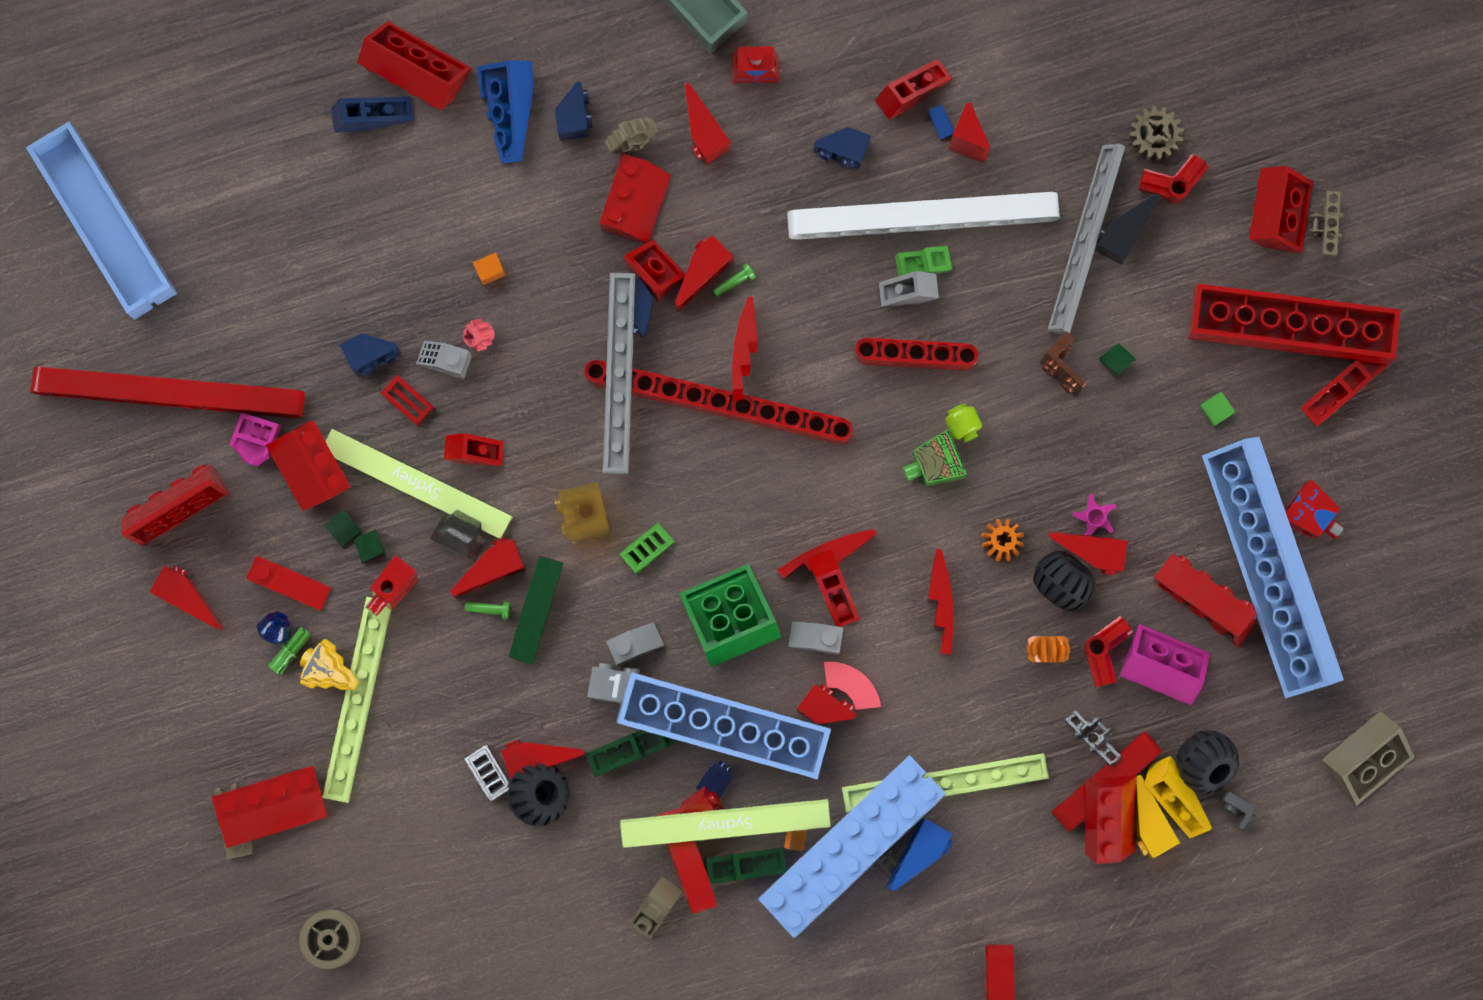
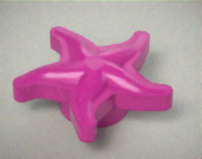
[1072,494,1116,535]

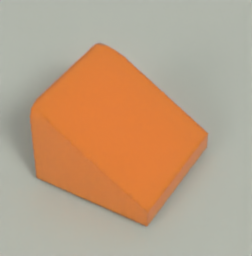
[473,253,506,285]
[784,829,807,851]

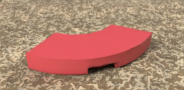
[824,662,881,710]

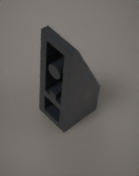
[1095,193,1161,265]

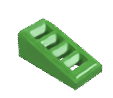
[619,523,675,575]

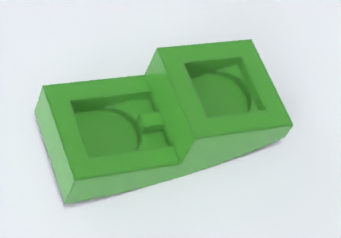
[895,246,952,276]

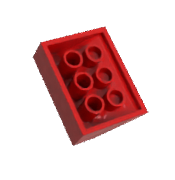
[121,464,230,546]

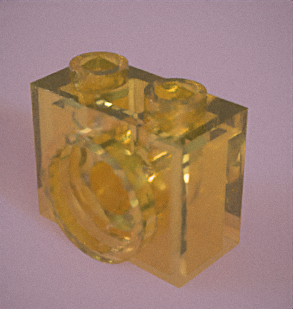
[555,482,610,543]

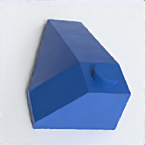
[477,61,534,163]

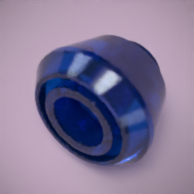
[256,611,290,644]

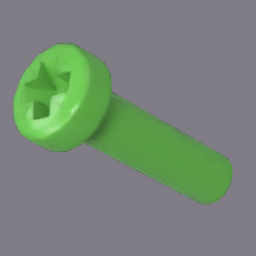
[712,263,756,298]
[465,601,511,620]

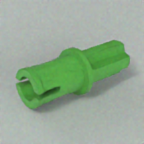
[268,627,311,675]

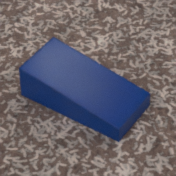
[927,105,954,140]

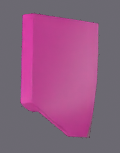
[230,412,281,466]

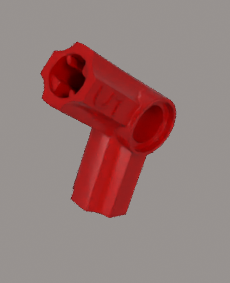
[1138,154,1209,204]
[1083,616,1133,688]

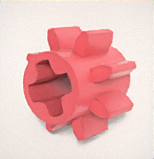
[463,318,494,351]

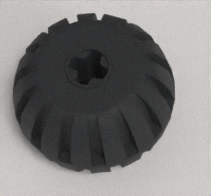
[1033,551,1096,611]
[1175,730,1239,794]
[507,763,570,826]

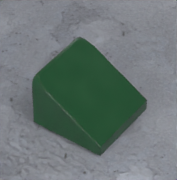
[1099,343,1136,378]
[324,510,362,547]
[354,529,386,564]

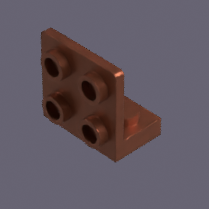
[1040,331,1087,396]

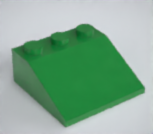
[679,564,781,668]

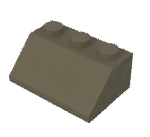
[1322,711,1415,806]

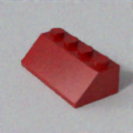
[357,21,472,110]
[211,766,327,848]

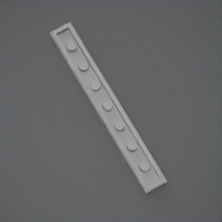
[1048,143,1125,334]
[603,273,635,474]

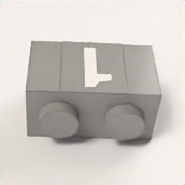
[587,663,643,704]

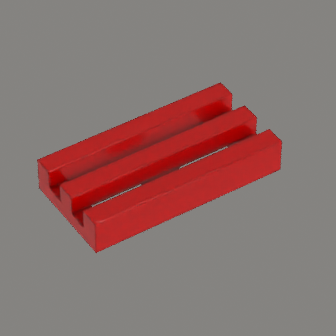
[380,375,435,427]

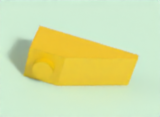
[1144,756,1211,839]
[1135,775,1180,858]

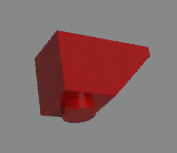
[444,433,504,466]

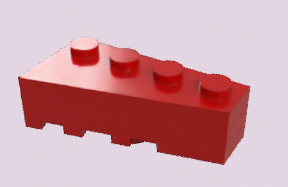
[1154,553,1257,649]

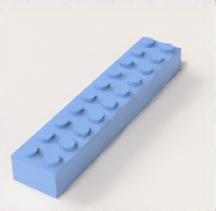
[1202,437,1344,698]

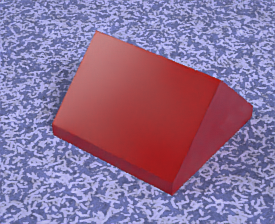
[949,102,990,162]
[623,240,686,302]

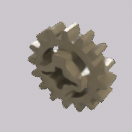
[1128,106,1184,161]
[604,117,658,155]

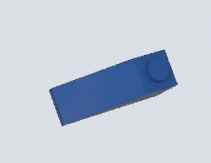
[885,819,952,891]

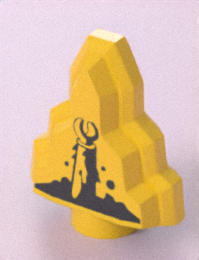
[300,639,359,690]

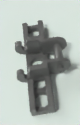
[1065,710,1121,767]

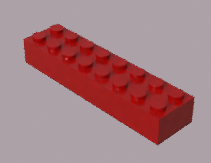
[1188,283,1401,365]

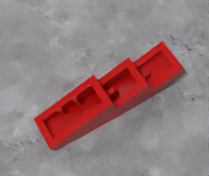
[731,296,758,400]
[1300,360,1391,427]
[777,529,877,580]
[927,549,954,656]
[657,808,717,914]

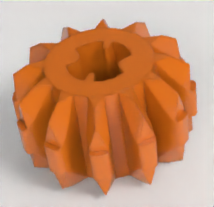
[981,519,1024,562]
[1027,636,1070,662]

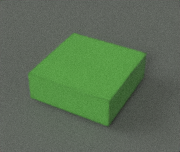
[1199,392,1235,427]

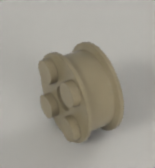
[299,910,361,969]

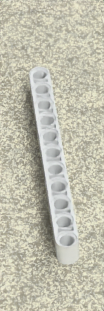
[787,192,1060,239]

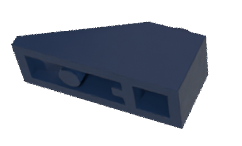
[330,96,414,133]

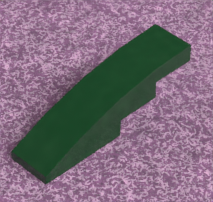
[509,556,564,665]
[586,730,681,777]
[702,847,787,884]

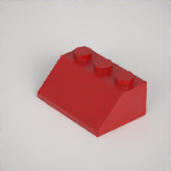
[599,153,671,244]
[1249,166,1314,253]
[265,420,351,511]
[1085,775,1136,864]

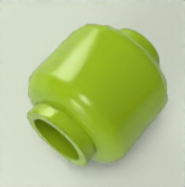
[945,403,982,443]

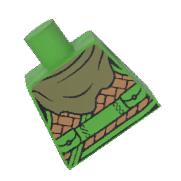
[902,430,967,486]

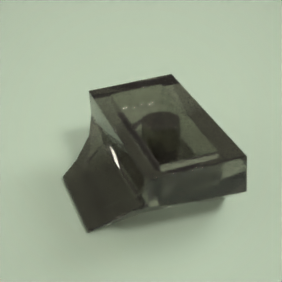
[430,510,487,563]

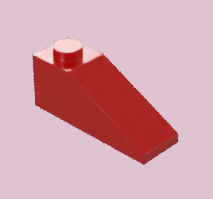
[874,59,952,120]
[685,82,731,165]
[675,235,733,312]
[1047,531,1127,575]
[451,537,526,598]
[808,549,860,627]
[246,556,331,611]
[149,565,223,630]
[501,739,586,780]

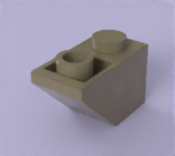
[629,877,683,939]

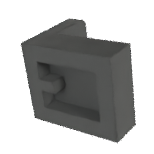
[1220,791,1256,830]

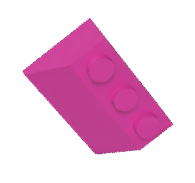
[1120,624,1210,706]

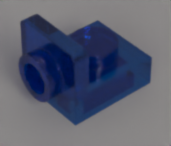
[696,760,734,798]

